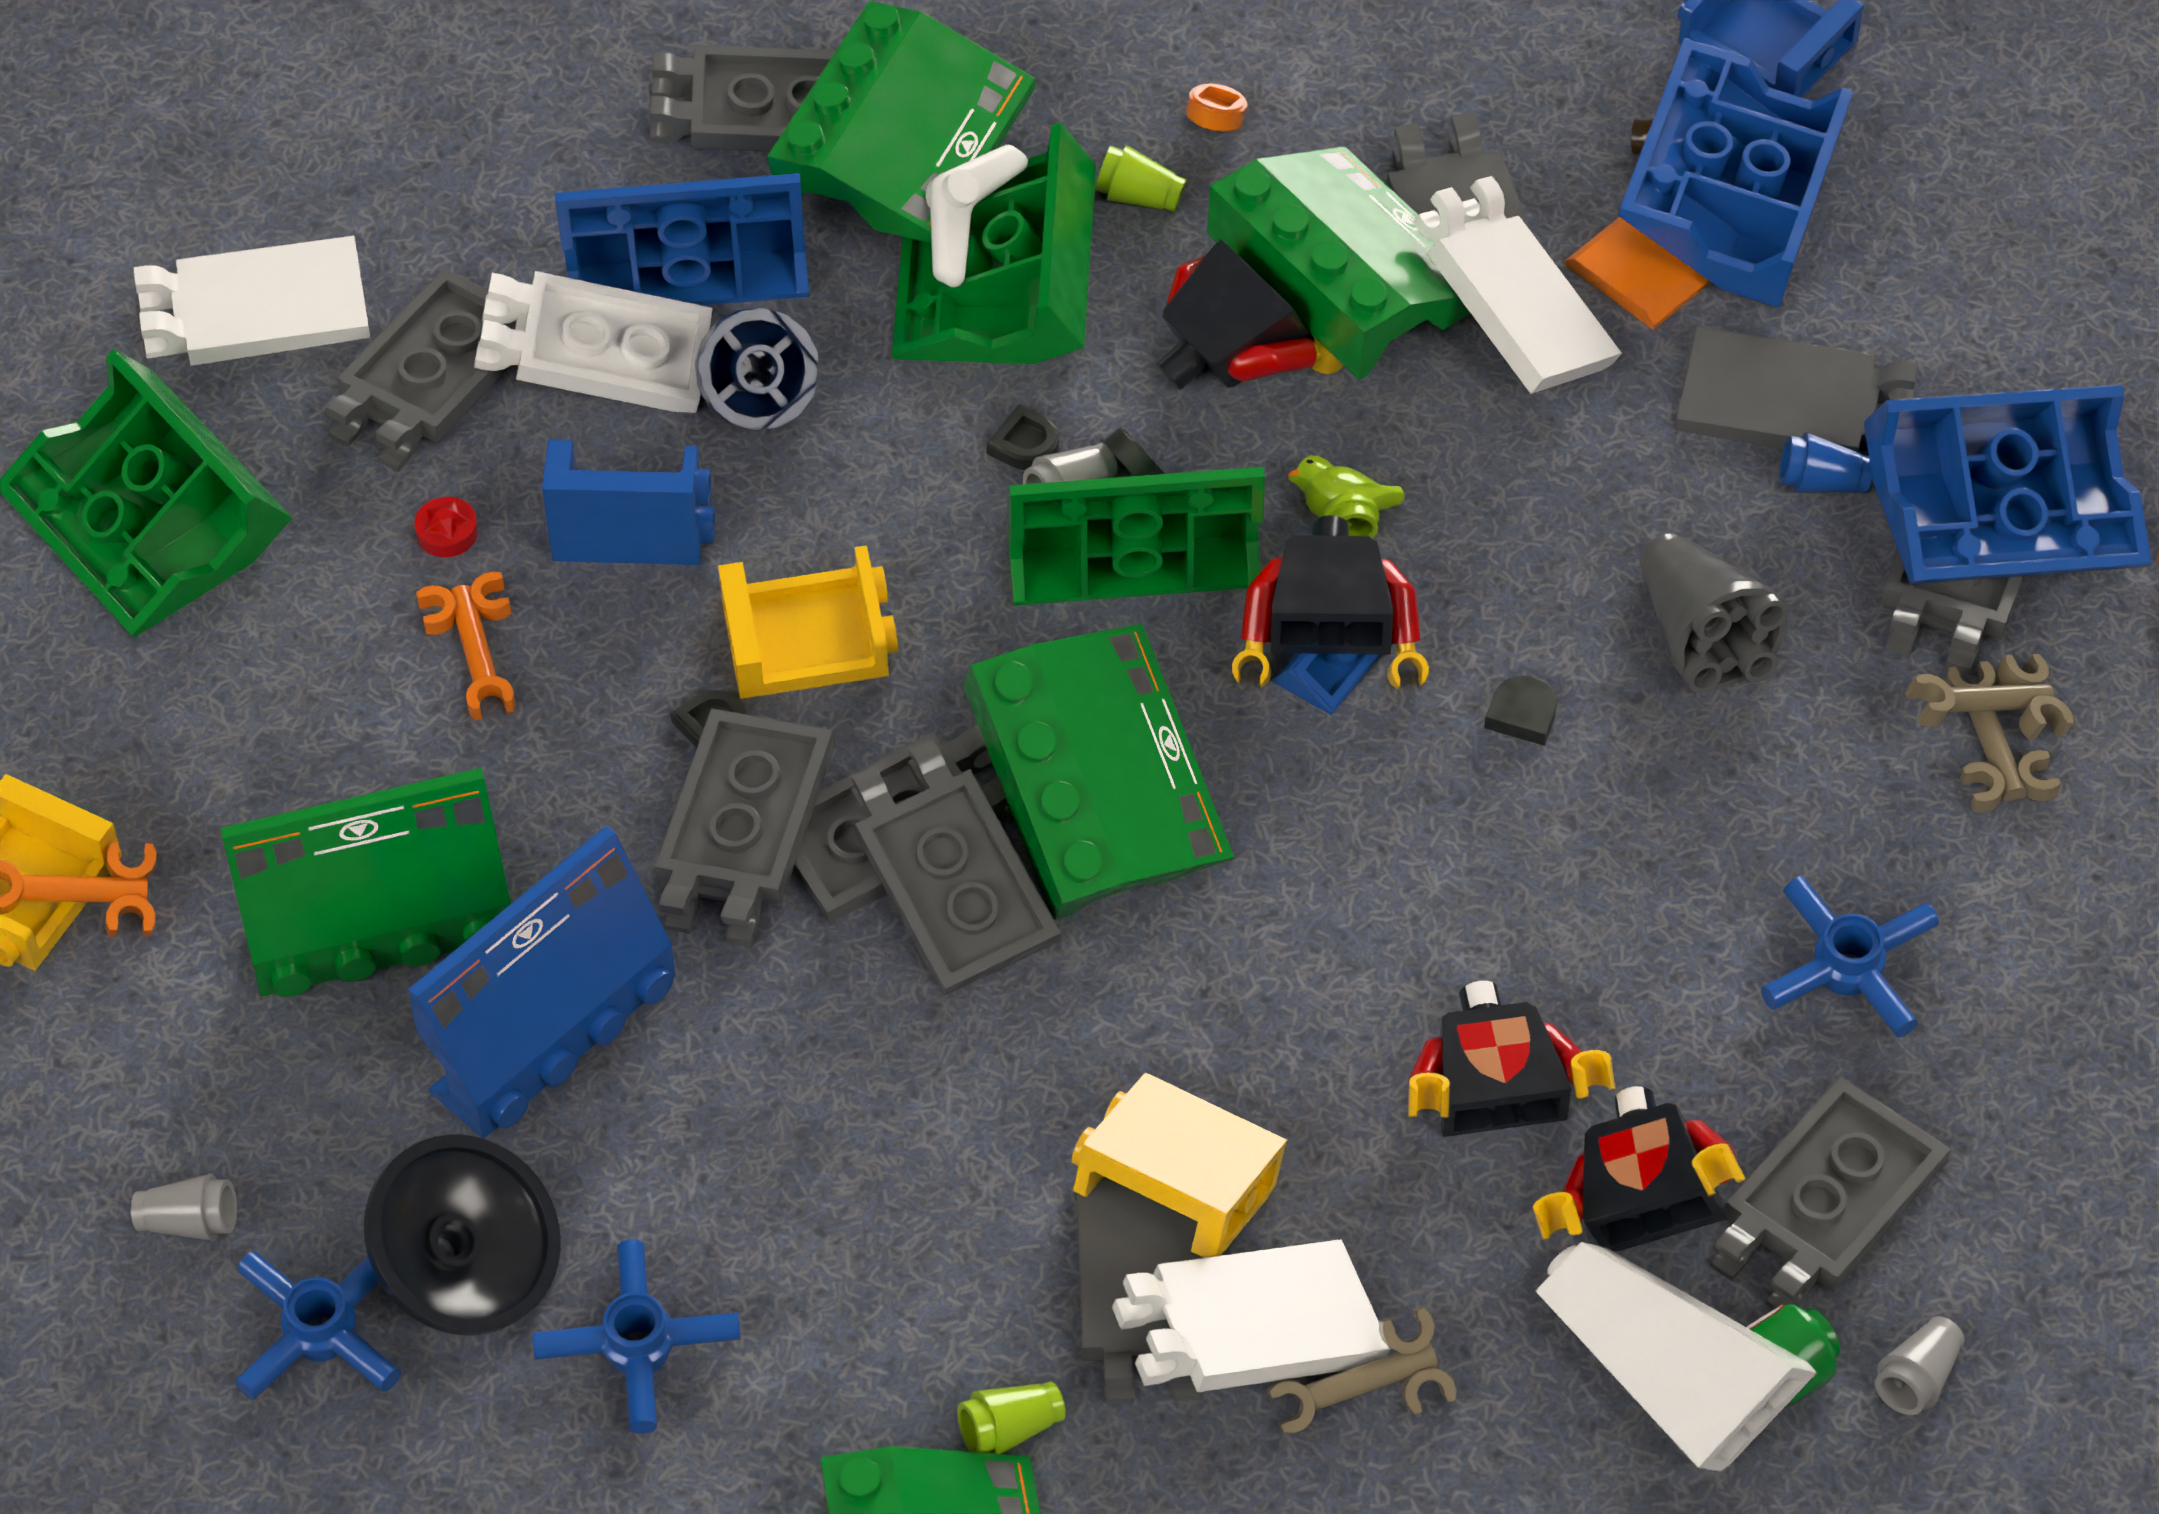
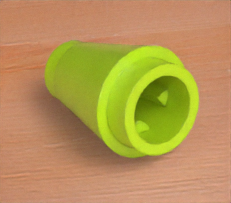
[1095,145,1187,212]
[957,1381,1065,1454]

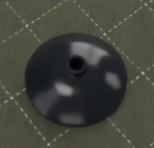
[364,1134,561,1336]

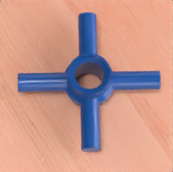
[1761,876,1939,1037]
[532,1240,741,1434]
[235,1251,401,1400]

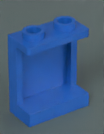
[1677,0,1864,98]
[542,440,716,565]

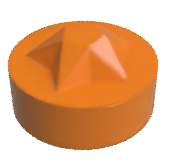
[1186,84,1247,131]

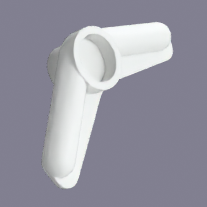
[926,145,1028,287]

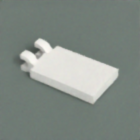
[1413,176,1622,394]
[133,236,370,366]
[474,271,712,413]
[1112,1239,1391,1392]

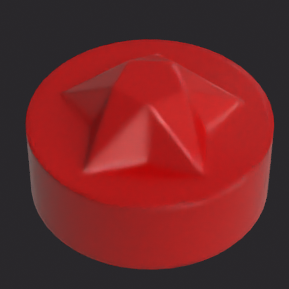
[414,497,478,557]

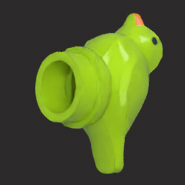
[1288,456,1404,538]

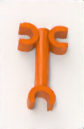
[416,571,516,721]
[0,843,157,937]

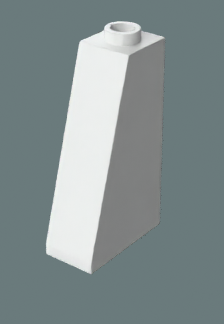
[1536,1242,1817,1471]

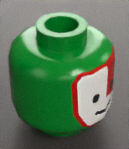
[1746,1304,1841,1407]

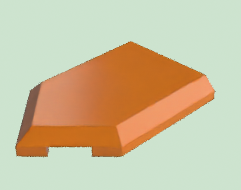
[1565,217,1711,330]

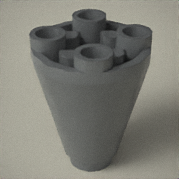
[1640,533,1788,693]

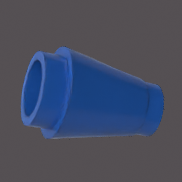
[1779,432,1872,493]

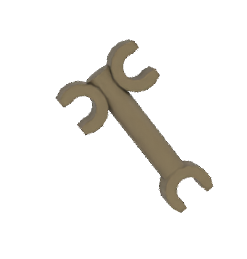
[1905,654,2074,740]
[1946,661,2061,813]
[1267,1306,1457,1433]

